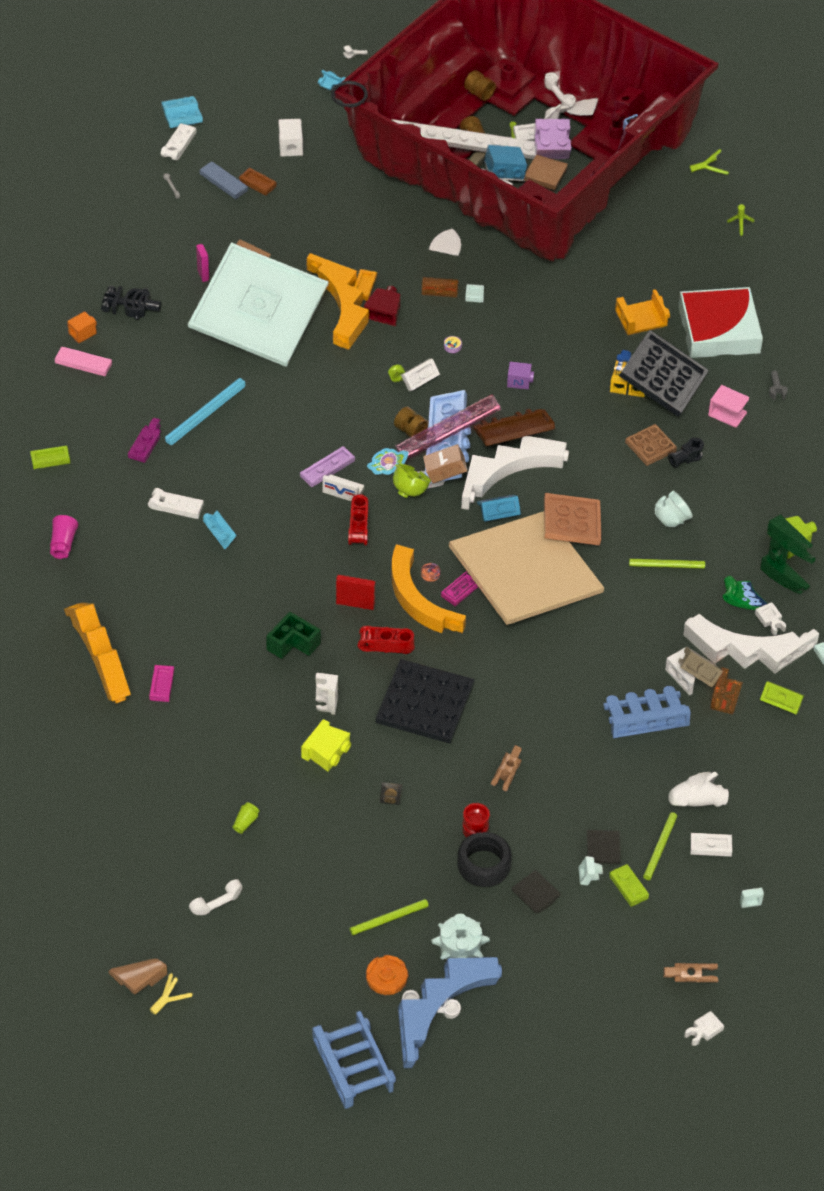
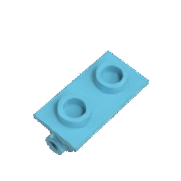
[318,70,346,91]
[203,511,237,549]

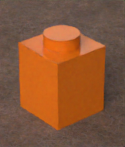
[67,311,97,343]

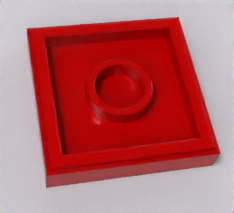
[336,575,375,610]

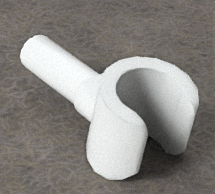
[343,46,367,59]

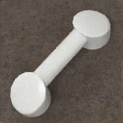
[544,73,576,108]
[189,879,242,915]
[402,990,461,1019]

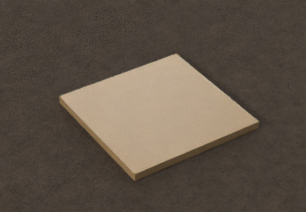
[449,511,604,625]

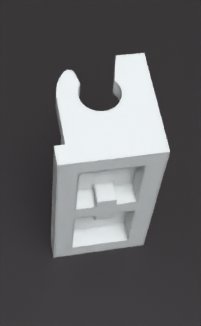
[316,673,338,715]

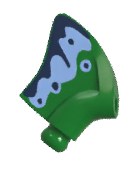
[723,576,768,610]

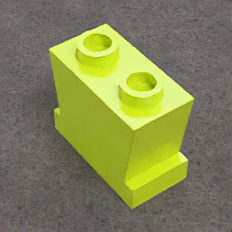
[301,719,351,772]

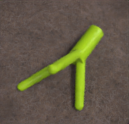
[689,149,729,175]
[727,204,755,236]

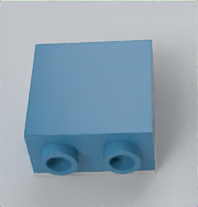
[484,145,527,181]

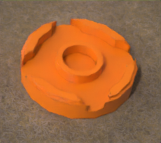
[366,955,408,995]

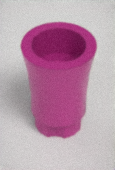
[50,515,79,559]

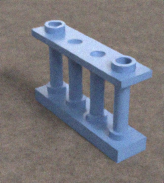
[313,1011,396,1109]

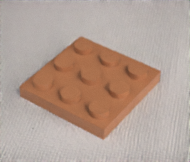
[544,493,601,545]

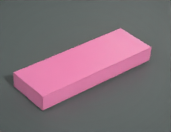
[55,347,112,376]

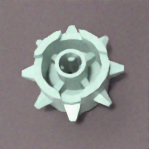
[432,914,489,960]

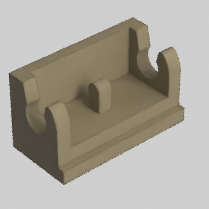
[678,647,723,687]

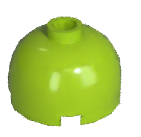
[393,463,431,498]

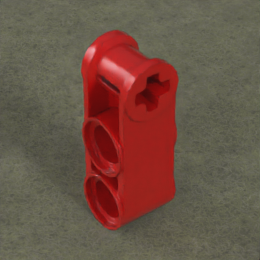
[348,494,368,545]
[357,626,415,654]

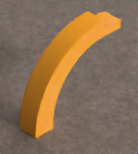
[391,544,466,633]

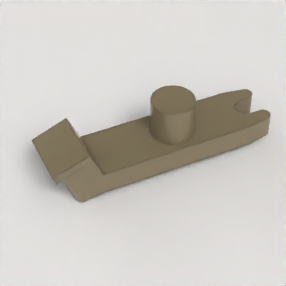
[469,151,486,166]

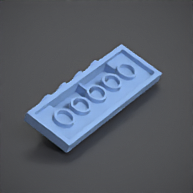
[425,390,472,484]

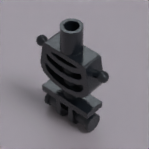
[101,286,161,320]

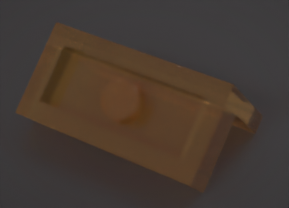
[422,277,458,297]
[710,667,743,714]

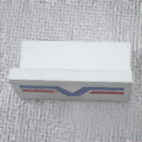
[323,475,364,501]

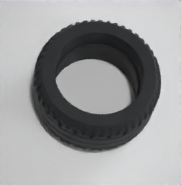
[457,832,512,887]

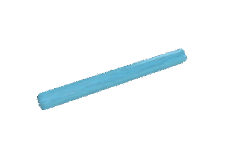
[165,378,245,445]

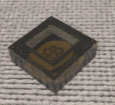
[380,782,402,805]

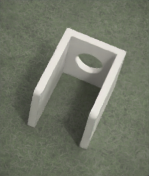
[279,119,303,156]

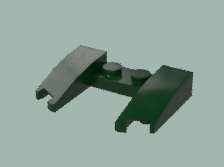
[760,514,816,594]

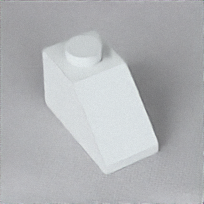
[665,648,695,695]

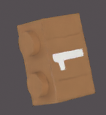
[423,444,467,484]

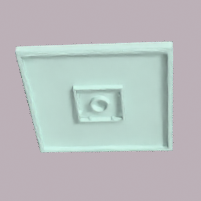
[188,243,329,367]

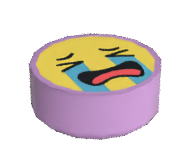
[444,336,462,353]

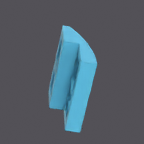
[161,96,203,128]

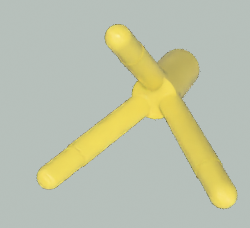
[150,974,193,1015]

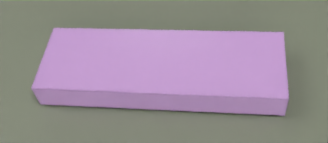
[300,446,355,487]

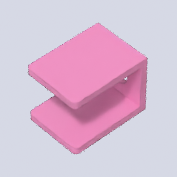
[708,385,749,428]

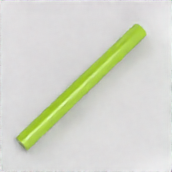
[629,559,705,569]
[643,812,677,880]
[350,899,429,936]

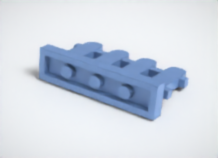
[603,686,690,738]

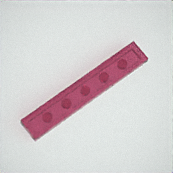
[395,394,501,460]

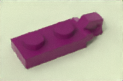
[128,418,161,463]

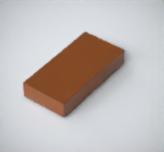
[239,168,277,196]

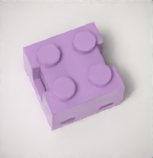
[534,119,571,159]

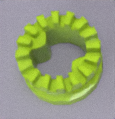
[388,365,405,382]

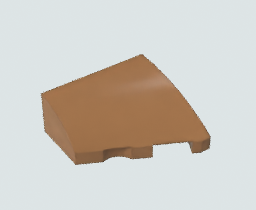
[109,958,167,995]

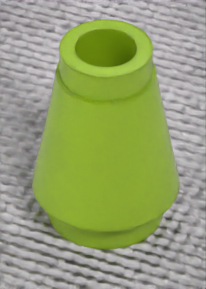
[232,802,259,834]

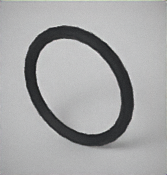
[331,81,368,107]

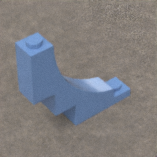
[398,957,502,1068]

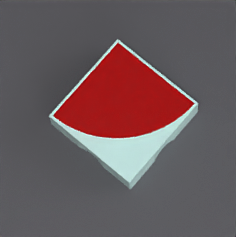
[678,287,763,358]

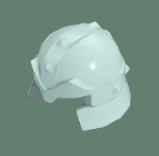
[655,490,692,527]

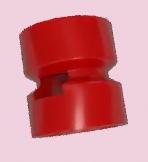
[462,803,490,837]

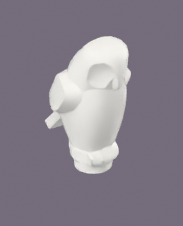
[668,772,729,807]

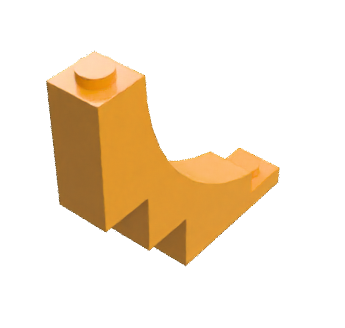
[307,253,369,350]
[64,602,131,703]

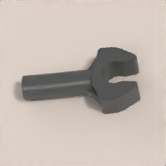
[769,371,788,400]

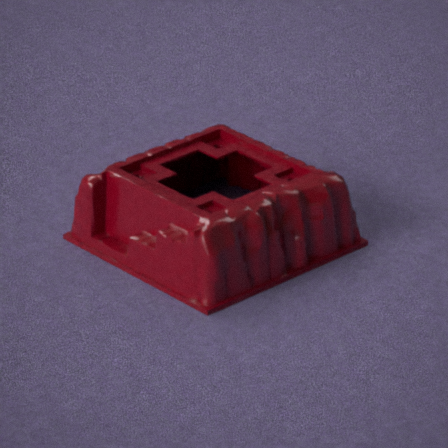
[334,0,719,261]

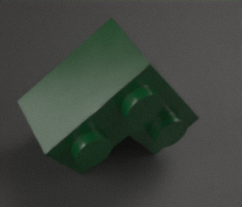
[266,611,321,659]

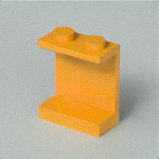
[615,290,670,335]

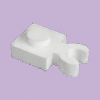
[755,603,786,635]
[685,1011,724,1046]

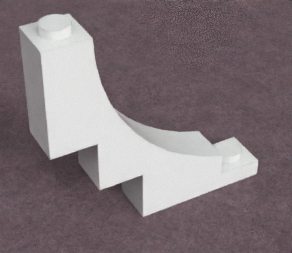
[461,436,569,510]
[683,614,819,674]

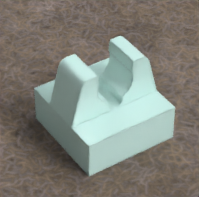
[578,856,603,885]

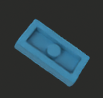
[477,495,521,521]

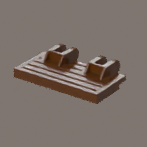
[473,409,555,446]

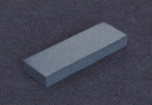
[200,162,248,199]

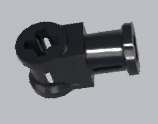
[668,437,704,468]

